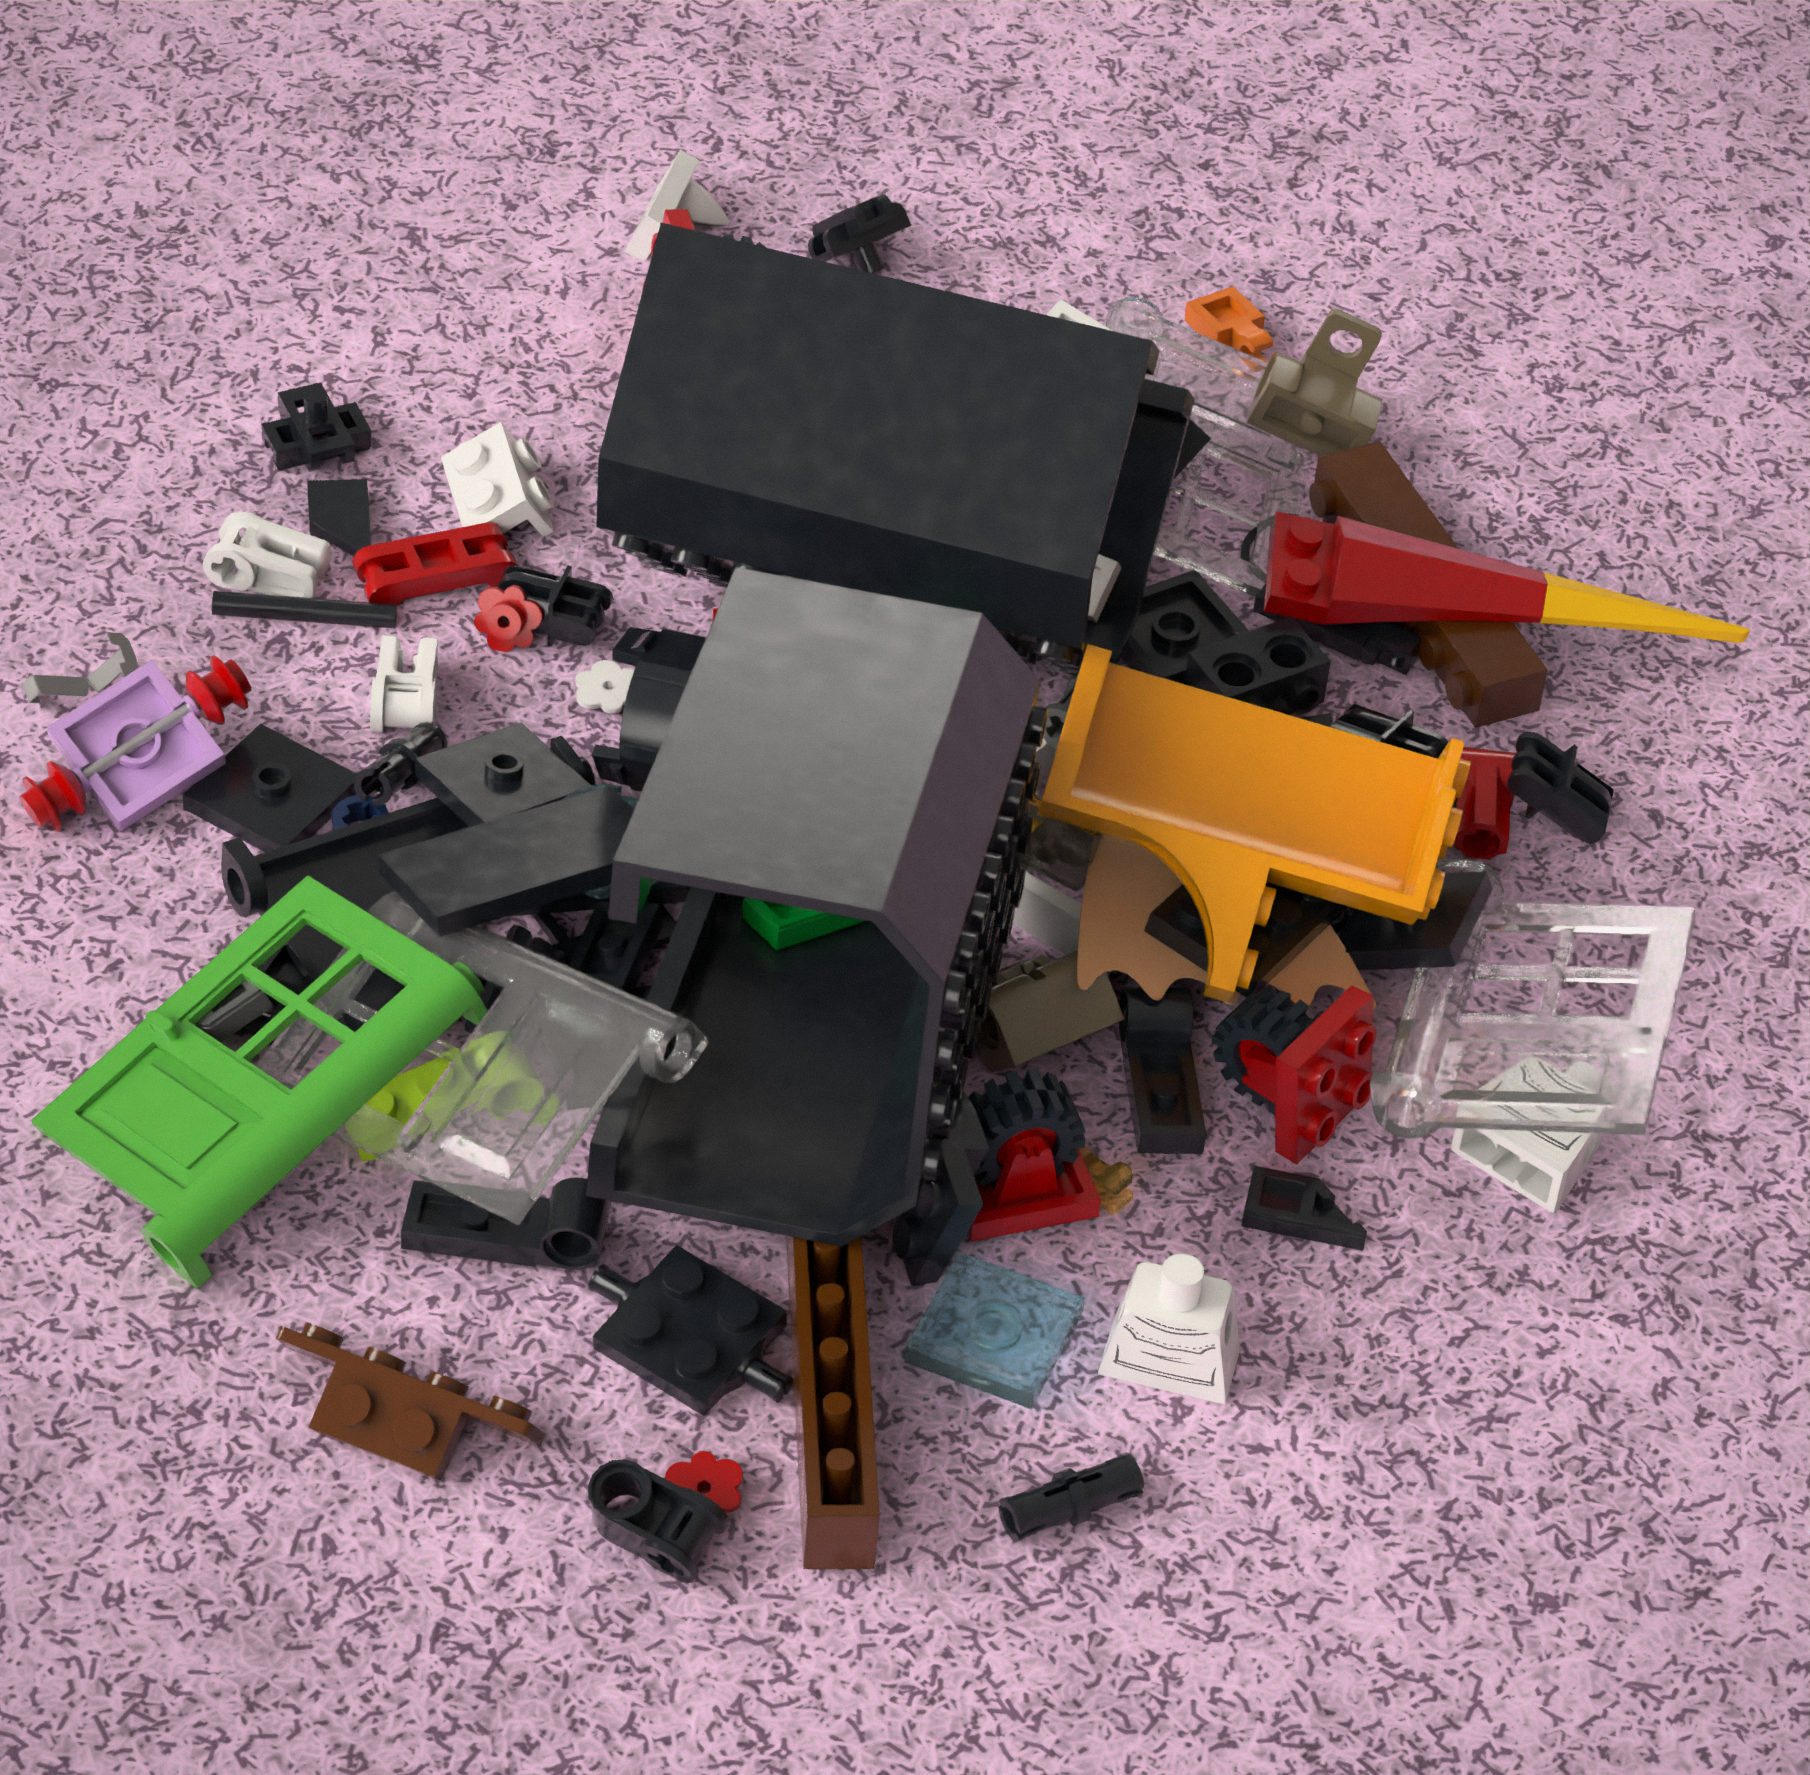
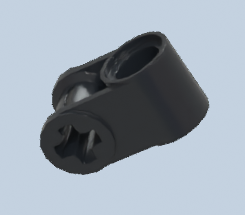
[588,1459,730,1583]

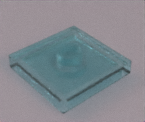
[904,1252,1085,1409]

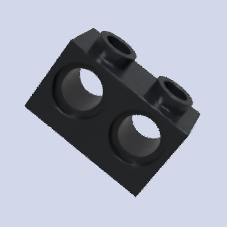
[1184,616,1331,715]

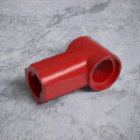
[1453,747,1516,860]

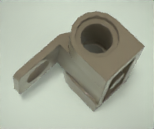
[1246,309,1382,456]
[977,950,1125,1072]

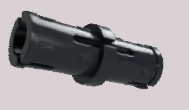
[354,722,448,807]
[998,1452,1144,1542]

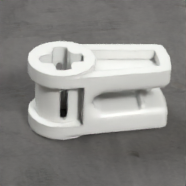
[203,511,331,598]
[370,635,438,735]

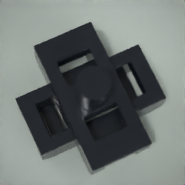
[808,194,912,273]
[261,382,371,472]

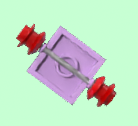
[19,655,252,832]

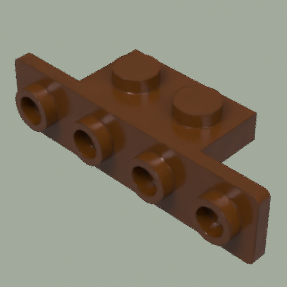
[275,1322,545,1481]

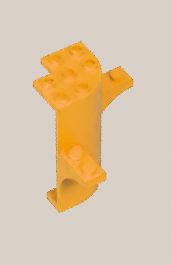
[1037,644,1471,1003]

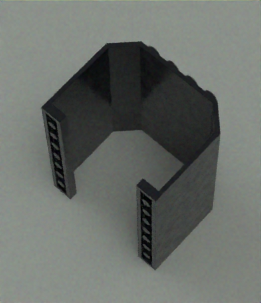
[596,223,1195,675]
[586,567,1048,1247]

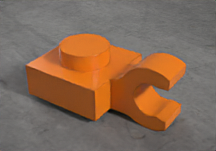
[1185,286,1273,377]

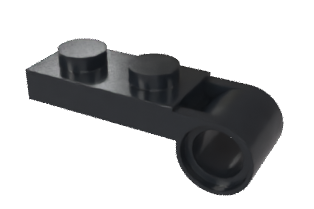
[1119,987,1207,1154]
[401,1178,612,1270]

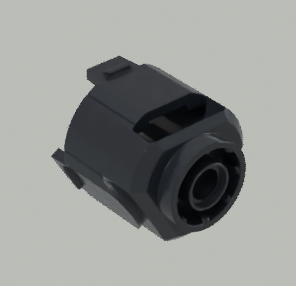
[592,627,706,792]

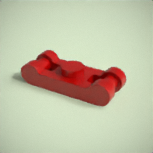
[352,522,519,606]

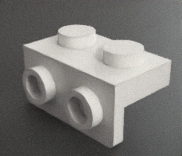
[441,422,554,537]

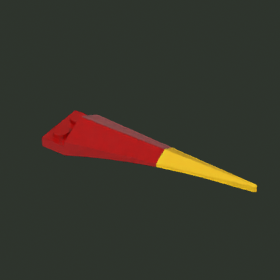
[1264,511,1750,643]

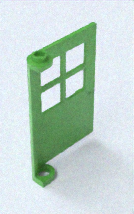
[31,875,492,1289]

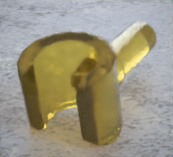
[1079,1145,1133,1215]

